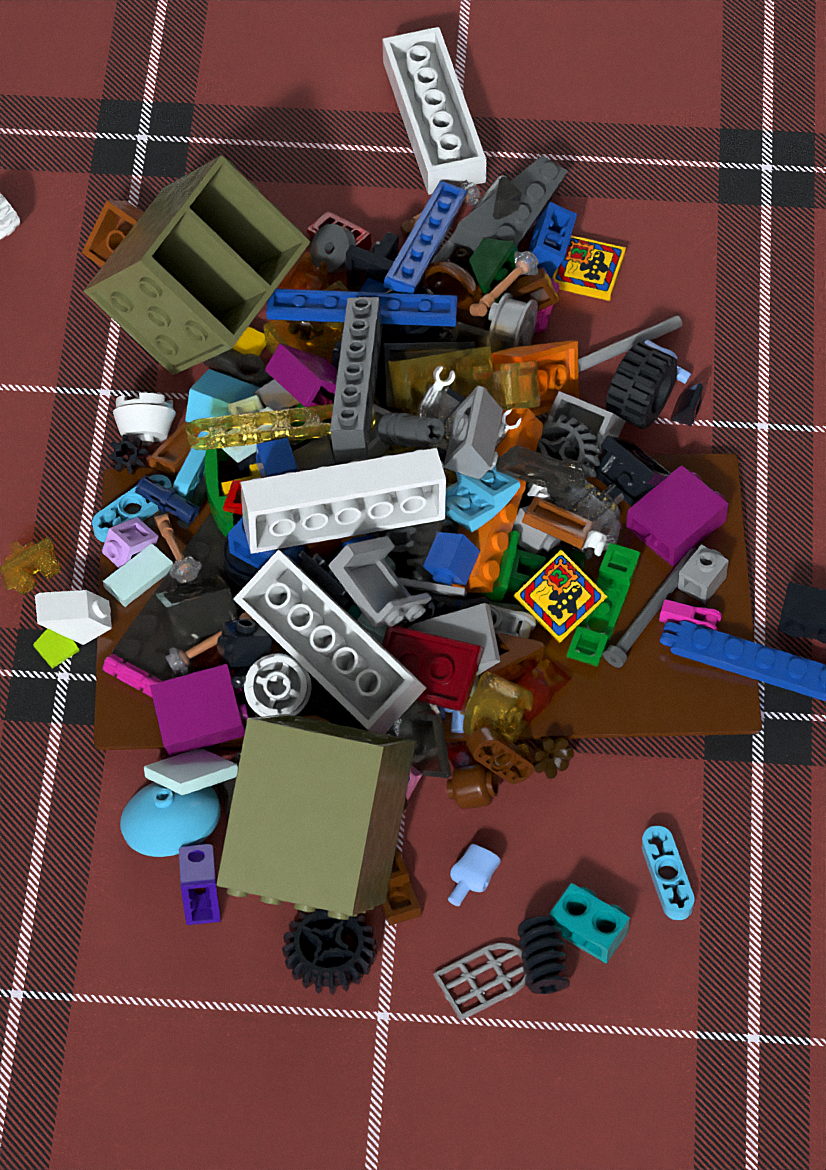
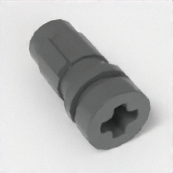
[378,413,444,447]

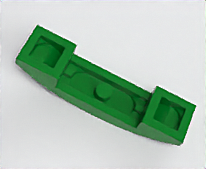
[205,416,234,537]
[567,543,640,667]

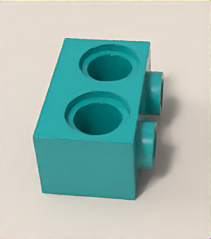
[549,883,630,964]

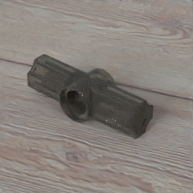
[204,348,274,388]

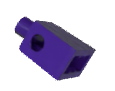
[179,840,221,925]

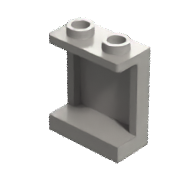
[328,536,432,628]

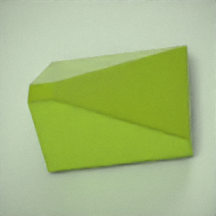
[33,628,79,669]

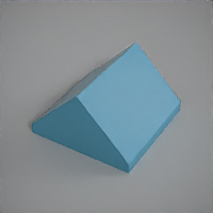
[185,369,260,431]

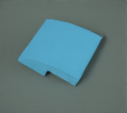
[445,466,520,533]

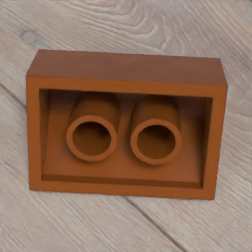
[82,200,144,267]

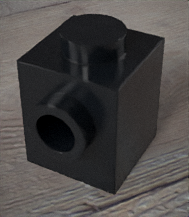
[217,619,272,667]

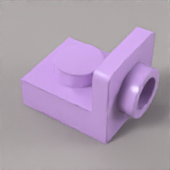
[102,517,158,568]

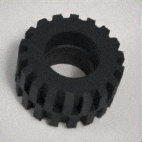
[606,342,677,430]

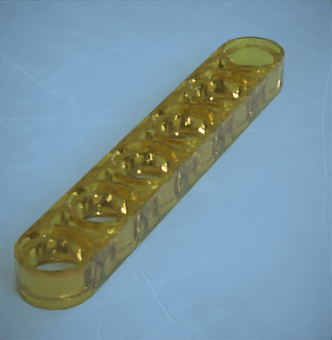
[186,404,377,450]

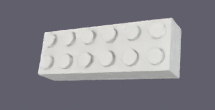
[382,27,486,195]
[241,448,446,554]
[234,550,426,734]

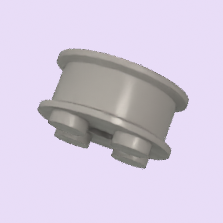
[482,293,538,359]

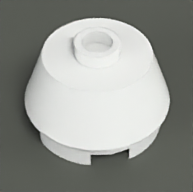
[113,393,176,446]
[244,653,311,716]

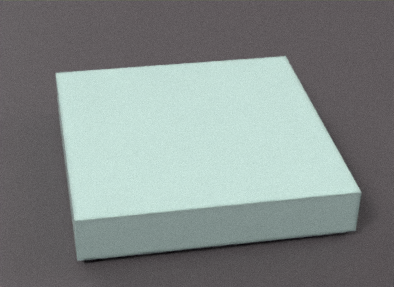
[144,748,238,795]

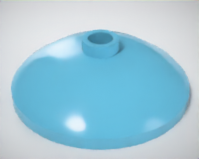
[120,782,221,857]

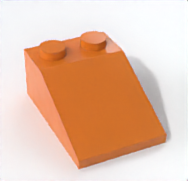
[490,340,579,416]

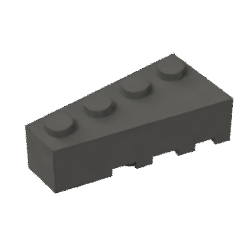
[451,155,568,255]

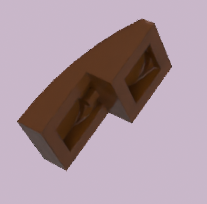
[381,848,422,926]

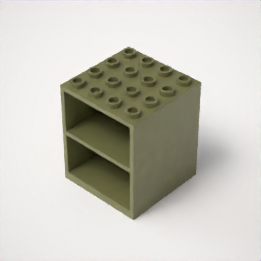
[83,155,310,375]
[216,714,416,920]

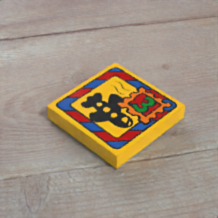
[552,235,626,301]
[514,550,607,643]

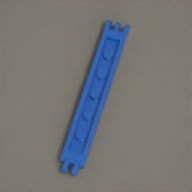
[660,621,826,701]

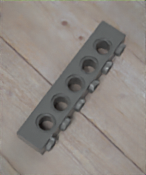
[330,297,383,459]

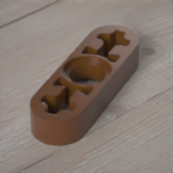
[466,728,534,784]

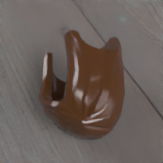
[419,261,491,337]

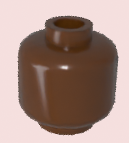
[447,763,499,809]

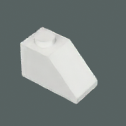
[35,590,112,645]

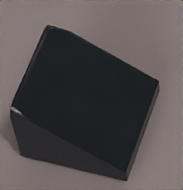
[671,383,704,426]

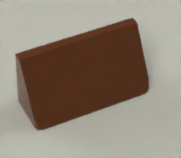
[498,267,559,312]

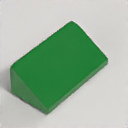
[478,531,520,602]

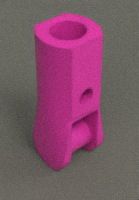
[659,599,722,631]

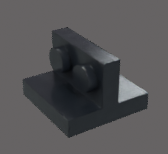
[346,231,399,292]
[595,435,671,507]

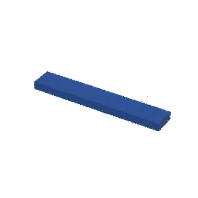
[383,181,468,294]
[266,289,457,327]

